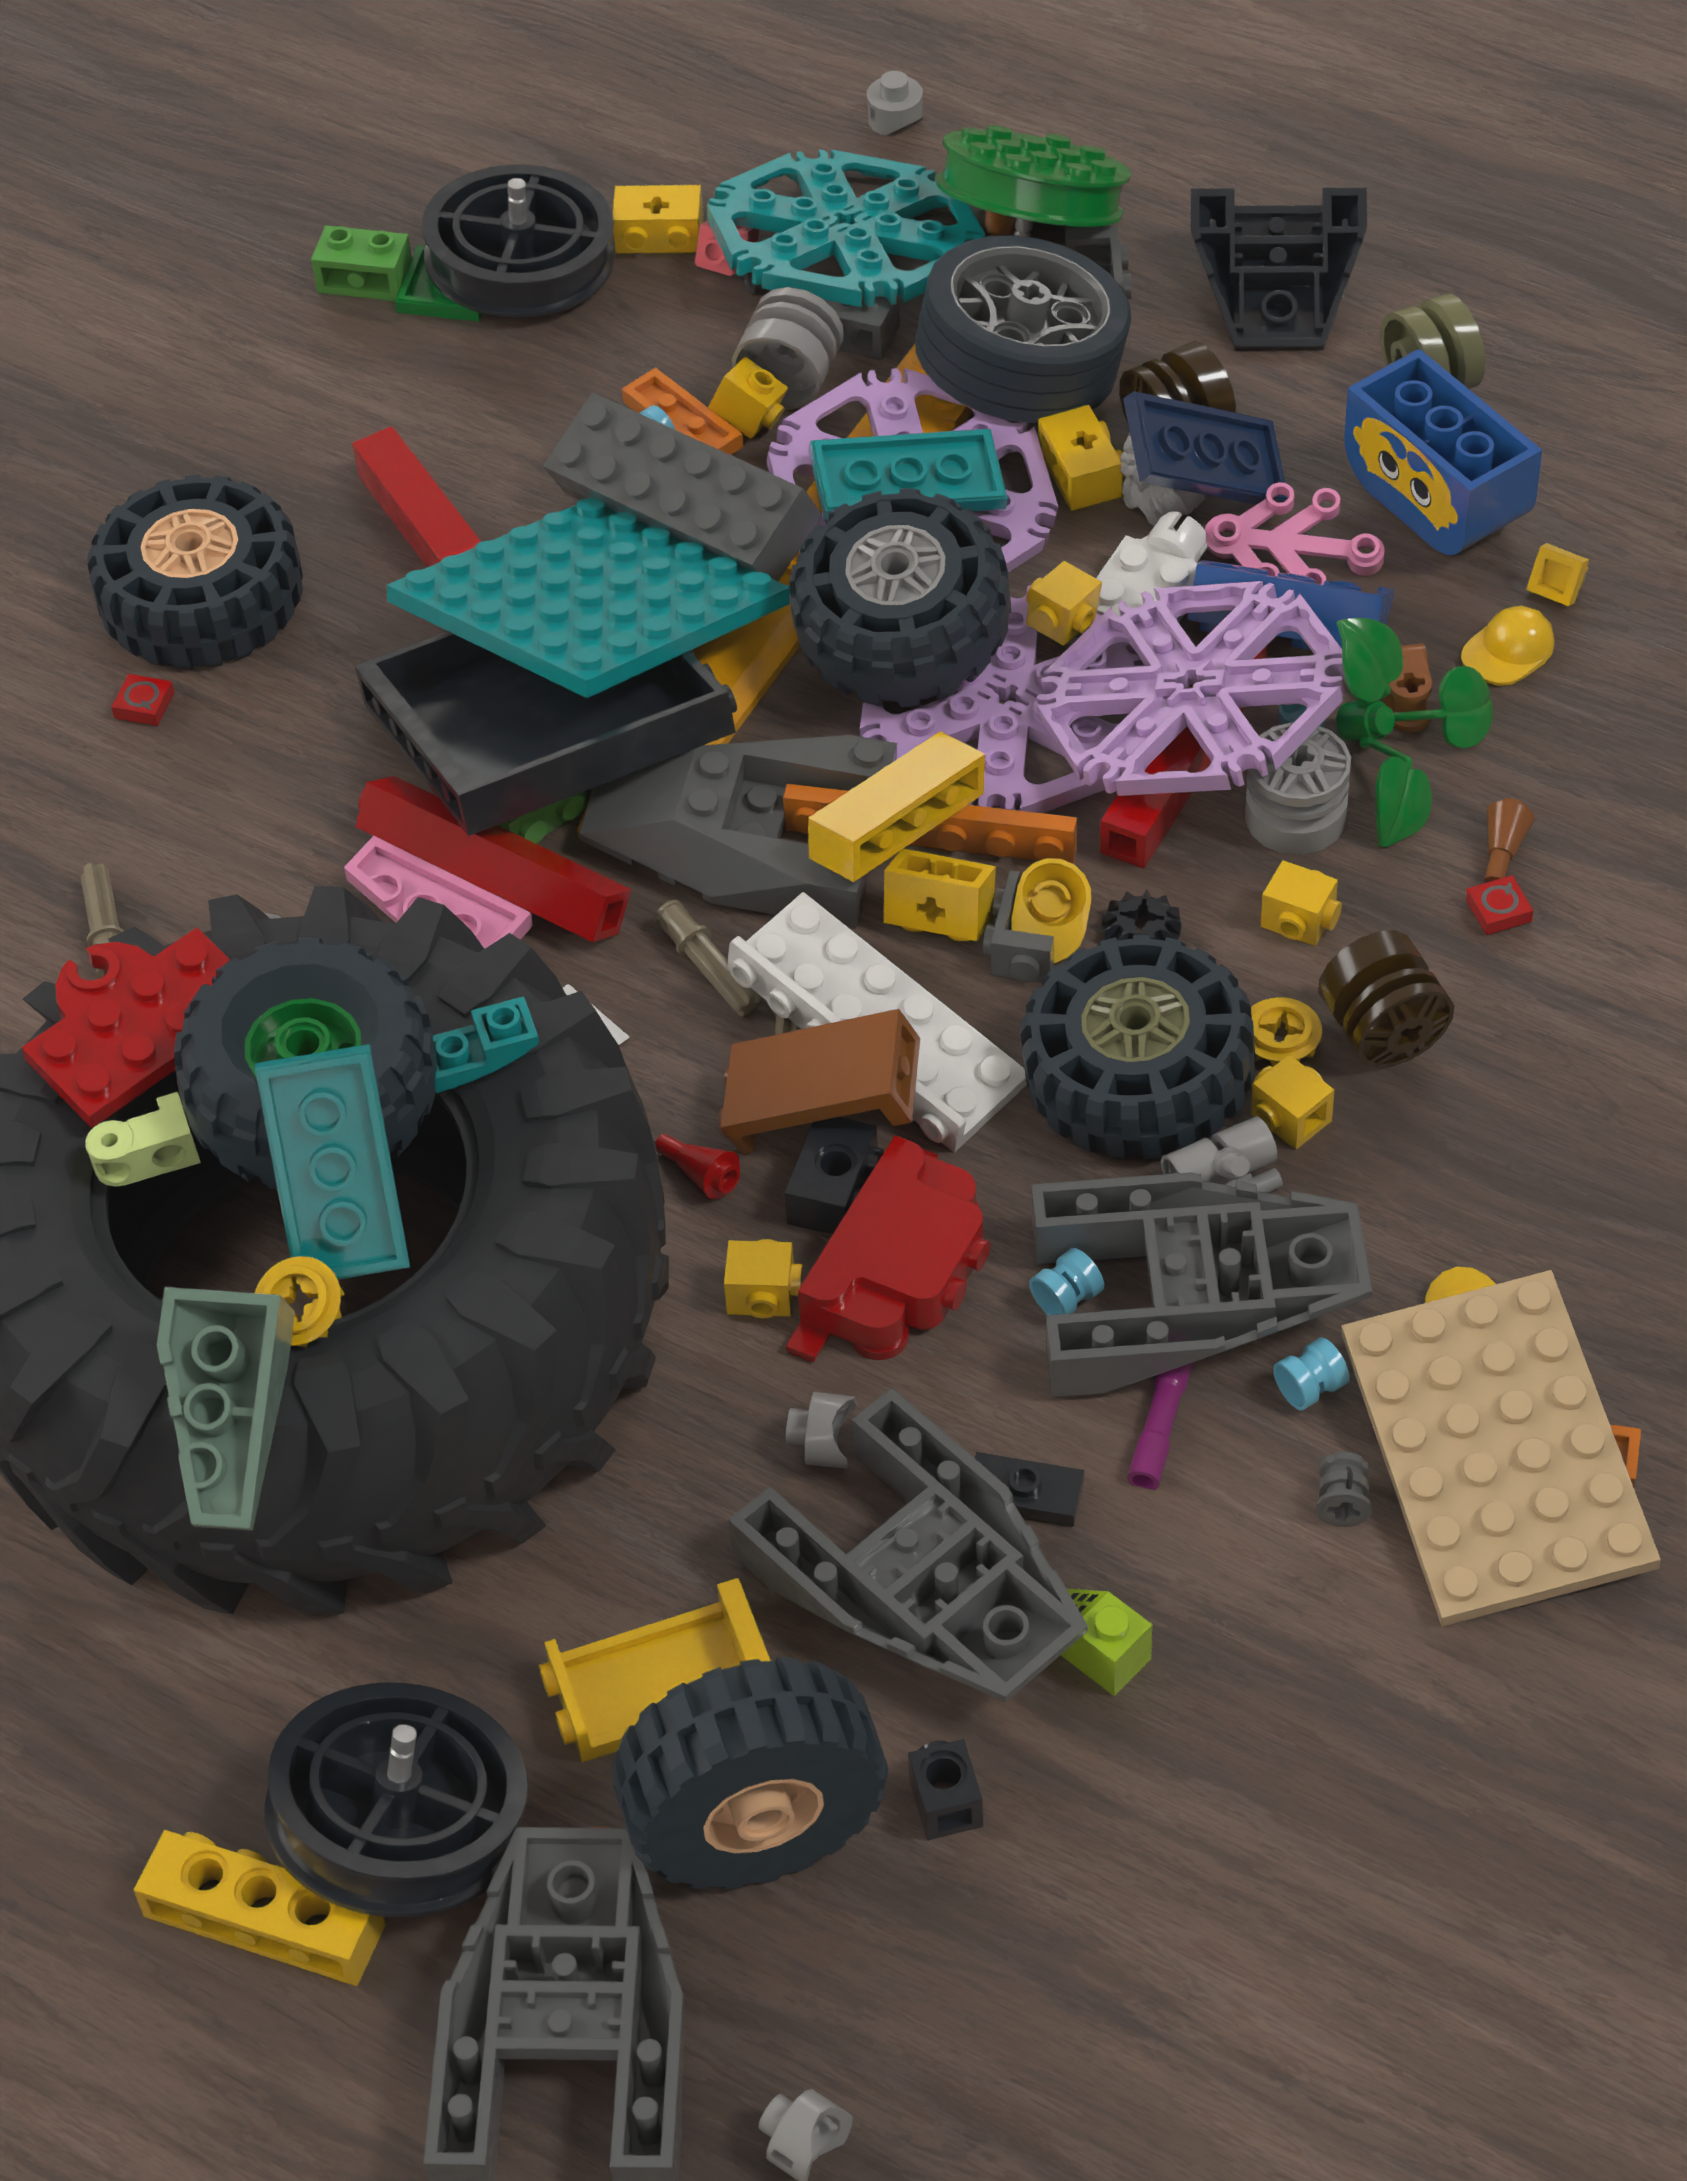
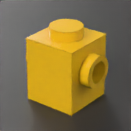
[708,356,788,439]
[1025,561,1102,646]
[1260,860,1342,946]
[1251,1055,1335,1150]
[724,1239,804,1318]

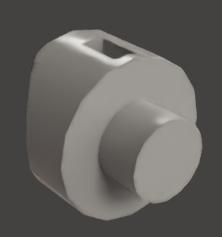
[867,71,923,136]
[786,1392,857,1469]
[759,2089,853,2181]

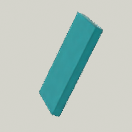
[809,429,1007,522]
[255,1044,410,1286]

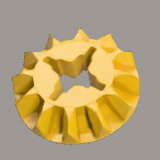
[1251,997,1322,1067]
[255,1256,345,1348]

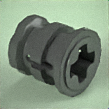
[1316,1452,1372,1527]

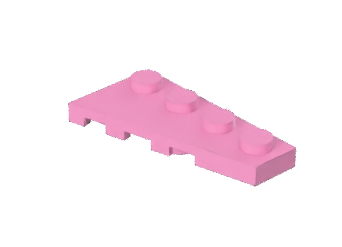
[344,836,533,948]

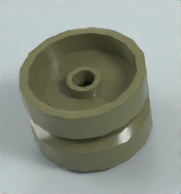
[1380,292,1486,389]

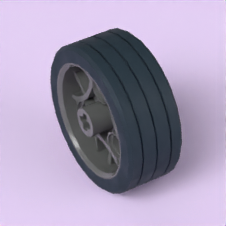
[915,236,1131,423]

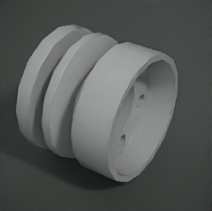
[732,287,843,410]
[1245,722,1351,855]

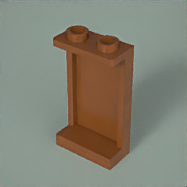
[719,1009,921,1154]

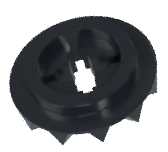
[1102,889,1182,941]

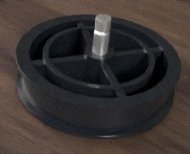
[422,164,614,318]
[264,1682,528,1917]

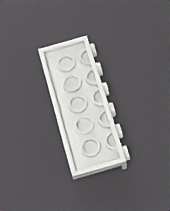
[727,892,1027,1153]

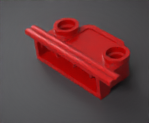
[786,1135,991,1362]

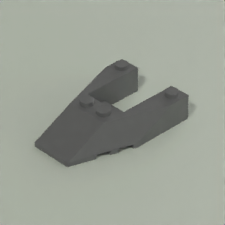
[579,735,897,929]
[1031,1172,1372,1397]
[728,1388,1088,1702]
[423,1827,684,2181]

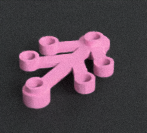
[1205,482,1385,585]

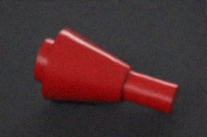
[655,1133,740,1199]

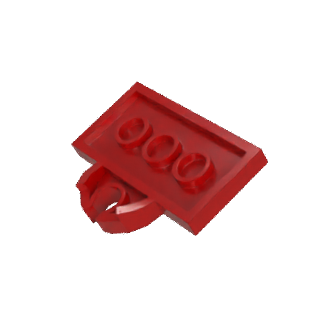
[22,927,230,1128]

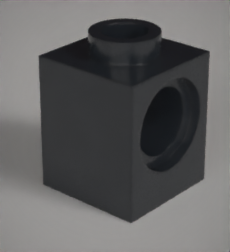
[908,1739,983,1841]

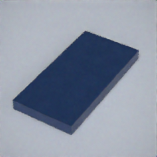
[1123,391,1288,505]

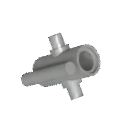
[1161,1116,1283,1193]

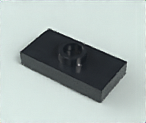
[975,1452,1084,1527]

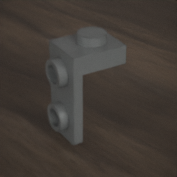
[1065,226,1131,299]
[983,870,1054,983]

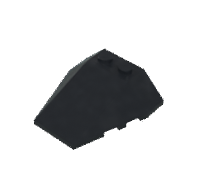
[1190,187,1367,350]

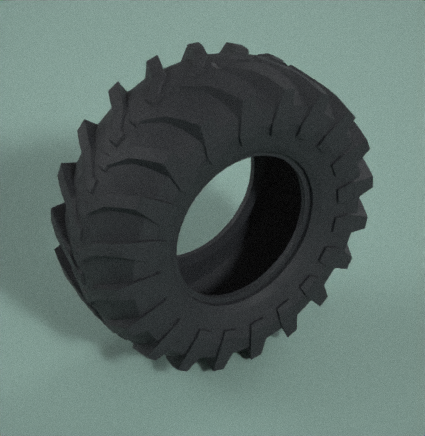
[0,886,669,1616]

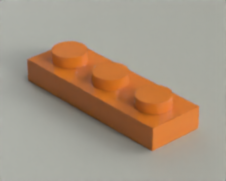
[622,367,743,455]

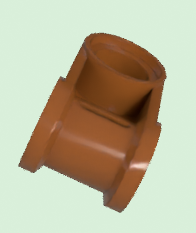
[1383,643,1432,732]

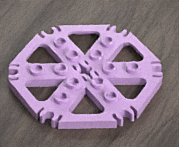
[767,368,1058,573]
[1036,581,1346,796]
[860,586,1145,813]

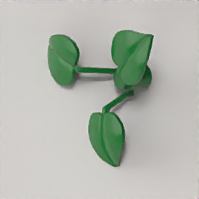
[1336,618,1493,847]

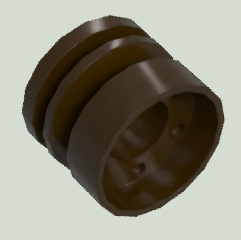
[1119,340,1236,423]
[1318,930,1455,1068]

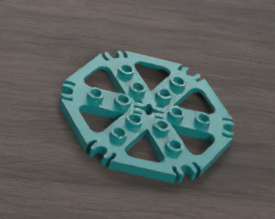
[707,149,985,307]

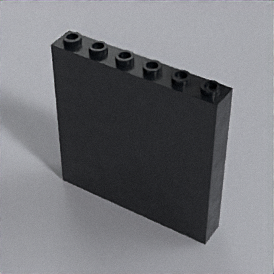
[355,631,737,836]

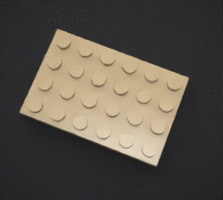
[1341,1270,1661,1627]

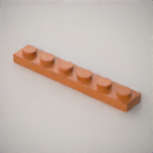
[783,784,1077,864]

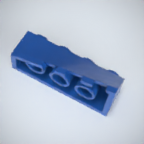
[1187,560,1395,650]

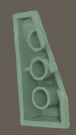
[157,1287,295,1531]

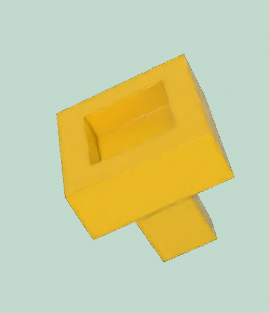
[1526,543,1589,606]

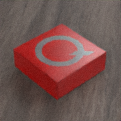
[111,673,175,726]
[1465,875,1534,935]

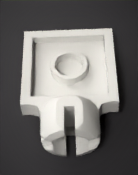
[1096,512,1207,623]

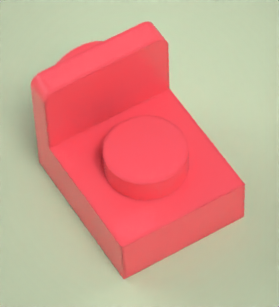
[695,221,760,276]

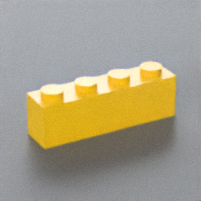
[808,731,985,882]

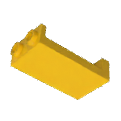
[539,1578,770,1763]

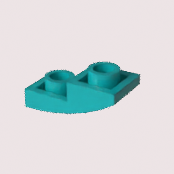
[433,996,539,1093]

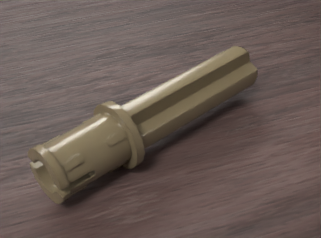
[80,863,124,979]
[655,900,760,1017]

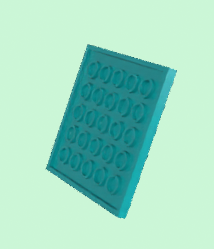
[387,498,790,698]

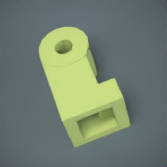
[85,1092,201,1186]

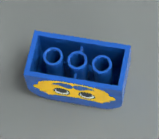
[1344,349,1542,555]

